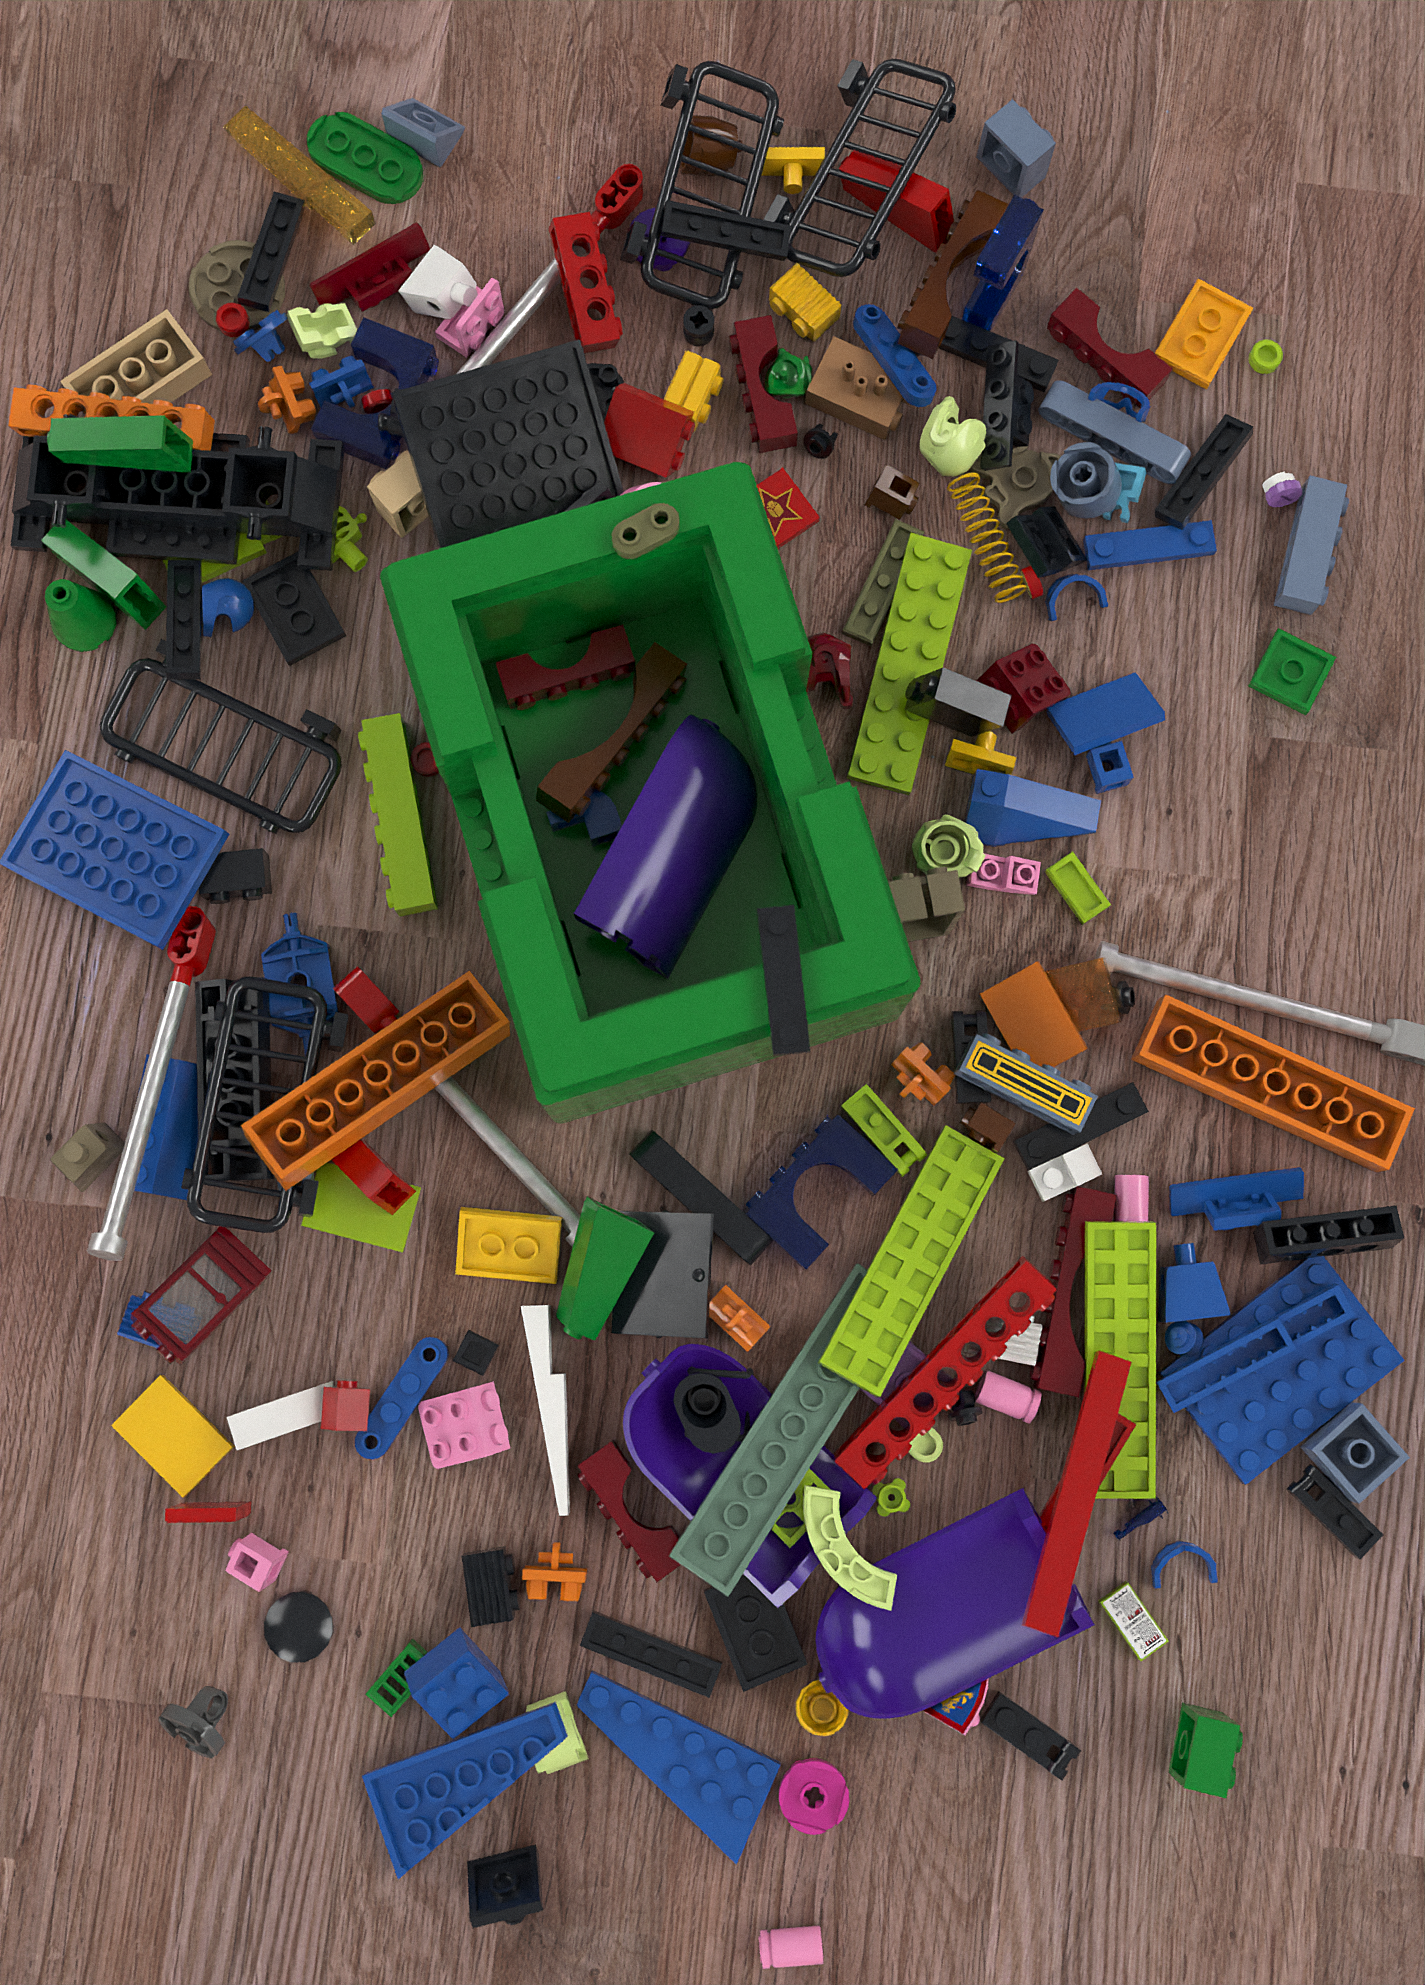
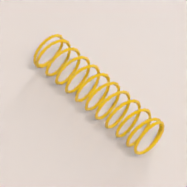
[947,472,1027,603]

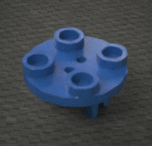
[233,310,288,362]

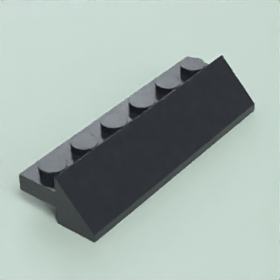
[195,977,274,1182]

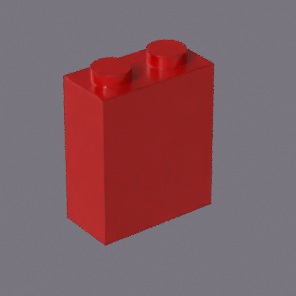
[604,383,695,478]

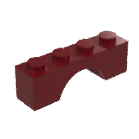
[1046,287,1172,409]
[729,315,798,453]
[496,624,635,710]
[577,1440,681,1583]

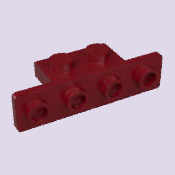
[309,223,430,312]

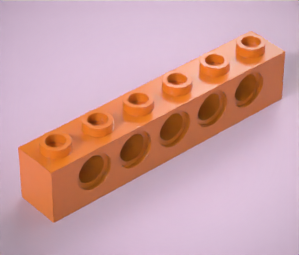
[8,384,215,451]

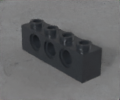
[1253,1205,1404,1265]

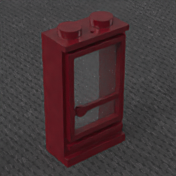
[131,1226,272,1366]

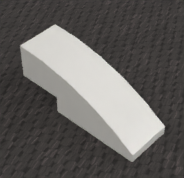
[227,1381,335,1450]

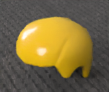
[795,1680,849,1736]

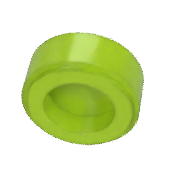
[1249,339,1283,374]

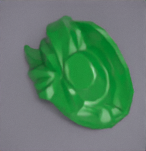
[764,348,812,399]

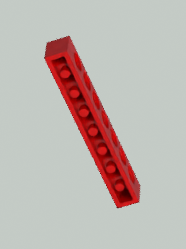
[834,1256,1057,1490]

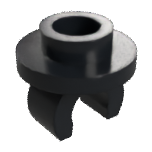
[803,424,838,459]
[1101,981,1135,1014]
[948,1390,982,1426]

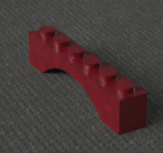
[1030,1186,1117,1397]

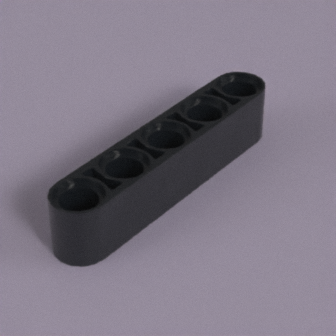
[629,1129,773,1266]

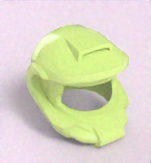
[919,396,987,477]
[912,814,986,878]

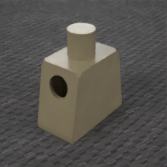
[50,1123,125,1192]

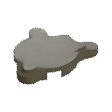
[970,446,1061,529]

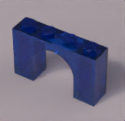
[962,195,1044,331]
[311,317,439,470]
[746,1115,898,1270]

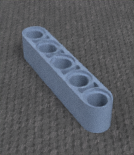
[1038,380,1191,484]

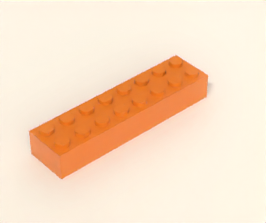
[241,971,510,1191]
[1131,994,1415,1173]

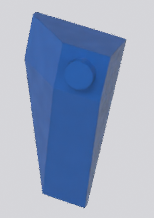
[965,769,1101,847]

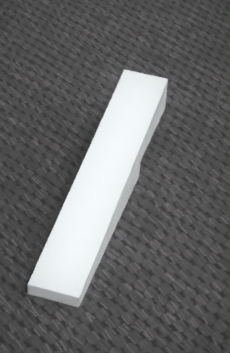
[521,1305,570,1516]

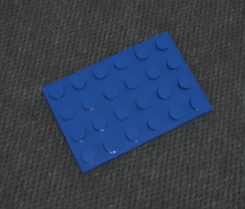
[0,750,230,950]
[1158,1256,1405,1485]

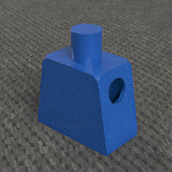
[1158,1243,1230,1323]

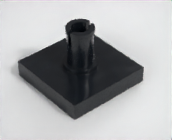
[467,1844,543,1928]

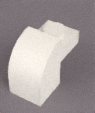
[1028,1143,1102,1202]

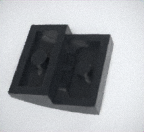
[1006,506,1087,578]

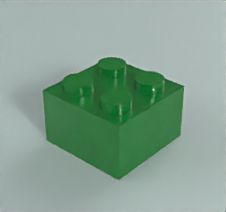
[1168,1702,1243,1798]

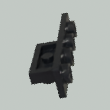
[980,340,1034,471]

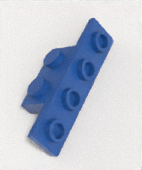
[1169,1167,1304,1231]

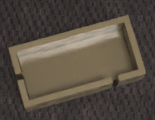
[888,867,965,942]

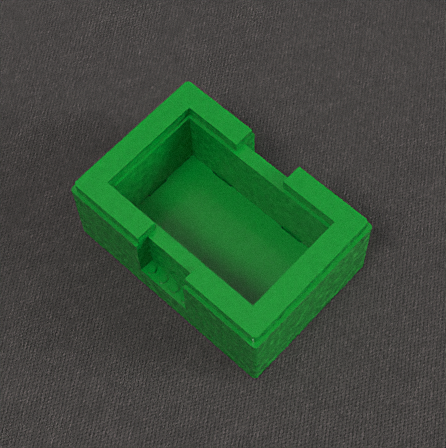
[380,462,921,1124]

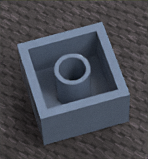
[976,99,1056,200]
[1300,1402,1410,1504]

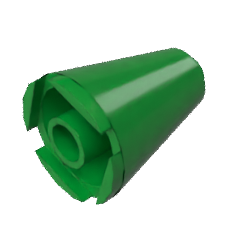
[45,579,116,652]

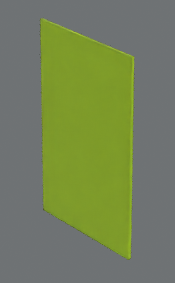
[301,1163,421,1253]

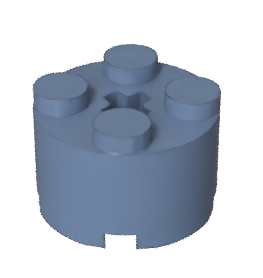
[1050,442,1122,518]

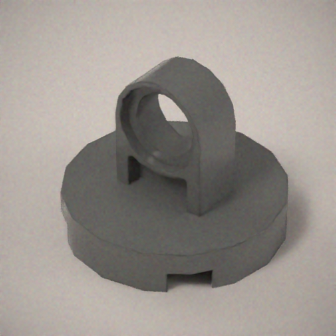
[158,1686,228,1759]

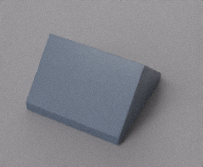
[381,98,465,168]

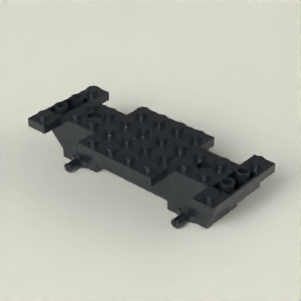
[10,414,345,571]

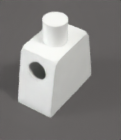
[398,245,477,319]

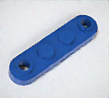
[853,304,937,407]
[355,1337,449,1459]

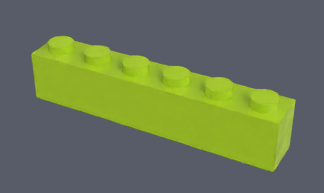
[358,713,438,917]

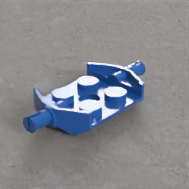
[261,913,340,1057]

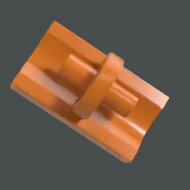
[258,366,316,434]
[891,1042,955,1106]
[709,1285,771,1352]
[522,1542,587,1601]

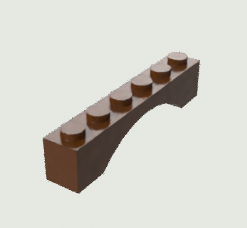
[897,190,1011,359]
[536,642,687,823]

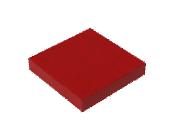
[165,1501,251,1523]

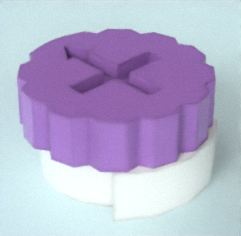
[1262,471,1303,508]

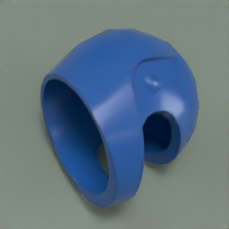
[202,578,254,637]

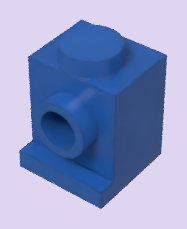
[1086,741,1134,794]

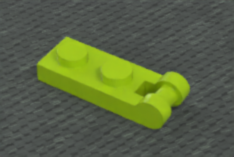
[841,1084,928,1177]

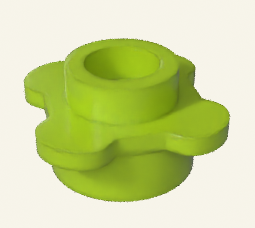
[872,1478,910,1517]

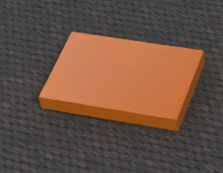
[980,961,1088,1067]

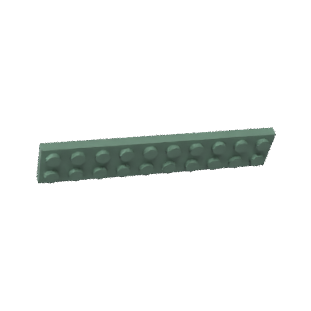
[668,1263,867,1597]

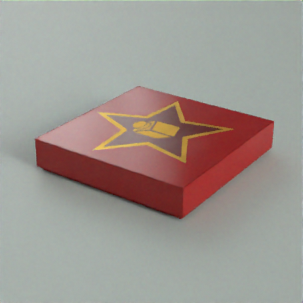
[757,468,820,549]

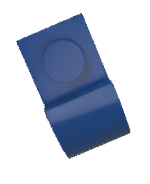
[547,790,622,846]

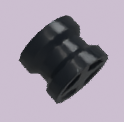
[683,305,714,346]

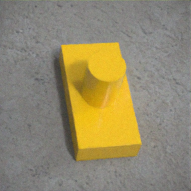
[761,147,825,194]
[945,731,1017,775]

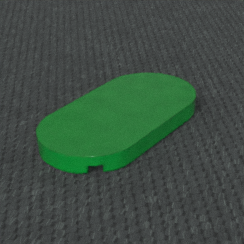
[307,112,423,204]

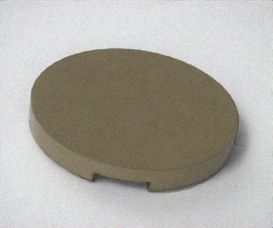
[189,240,285,332]

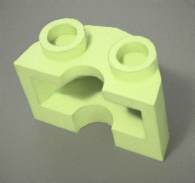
[287,303,360,359]
[526,1691,589,1774]

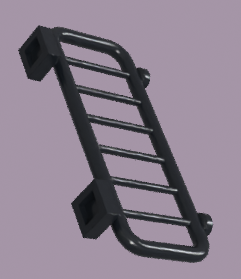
[763,59,956,277]
[620,61,784,310]
[99,639,342,834]
[181,977,349,1233]

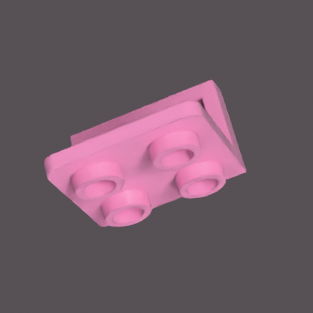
[435,278,504,358]
[418,1381,511,1469]

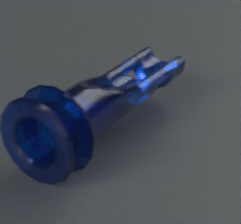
[1113,1496,1169,1540]

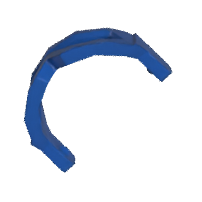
[1088,382,1150,423]
[1045,574,1108,621]
[1151,1541,1218,1589]

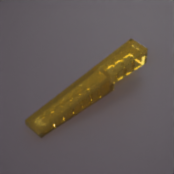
[223,105,376,245]

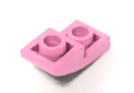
[966,853,1041,895]

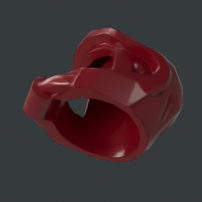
[806,633,853,710]

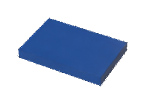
[1047,672,1165,755]

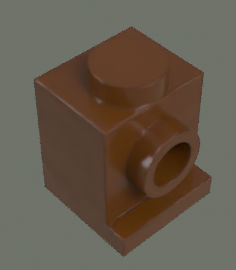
[864,464,920,520]
[959,1102,1016,1153]

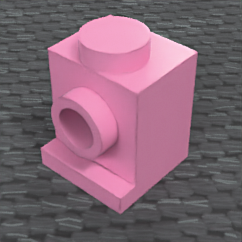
[225,1533,289,1592]

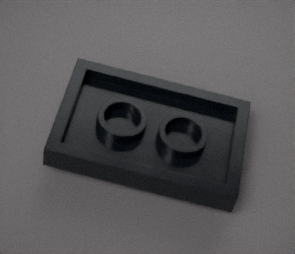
[242,551,346,666]
[704,1574,808,1692]

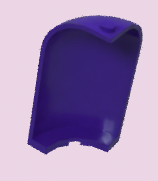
[574,714,758,979]
[623,1344,877,1608]
[816,1488,1095,1719]

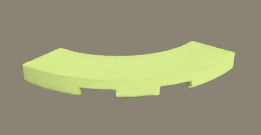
[803,1485,897,1610]

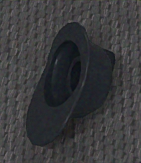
[674,1372,741,1454]

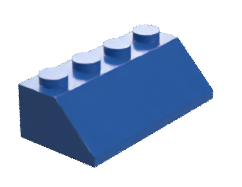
[134,1054,198,1200]

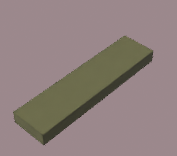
[842,519,924,647]

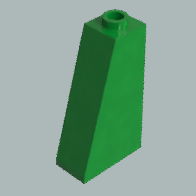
[47,415,193,472]
[41,520,167,630]
[556,1196,654,1341]

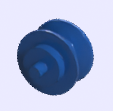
[1165,1321,1204,1357]

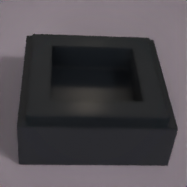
[453,1330,499,1376]

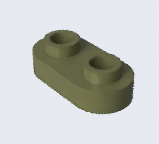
[612,503,680,559]

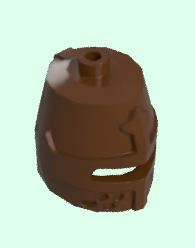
[680,115,743,176]

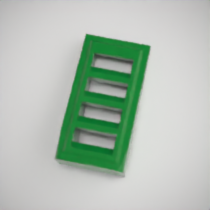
[365,1638,428,1717]

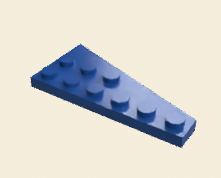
[576,1670,781,1865]
[362,1702,568,1879]

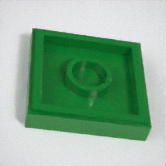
[1248,628,1336,715]

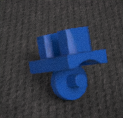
[309,355,374,411]

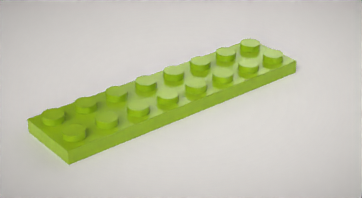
[846,533,972,795]
[818,1125,1005,1397]
[1085,1221,1156,1499]

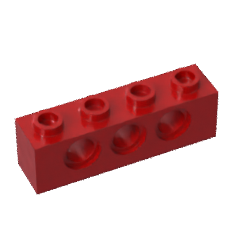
[548,212,623,353]

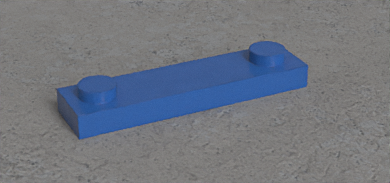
[1083,520,1217,571]

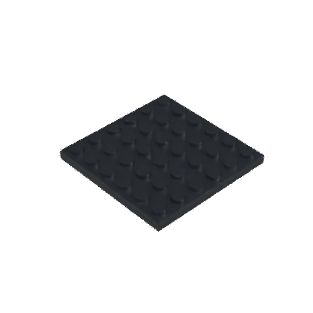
[390,339,624,549]

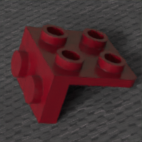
[976,644,1071,734]

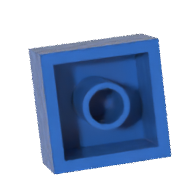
[404,1627,509,1739]

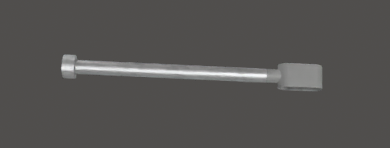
[1092,941,1425,1066]

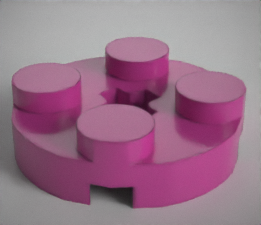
[778,1758,849,1835]

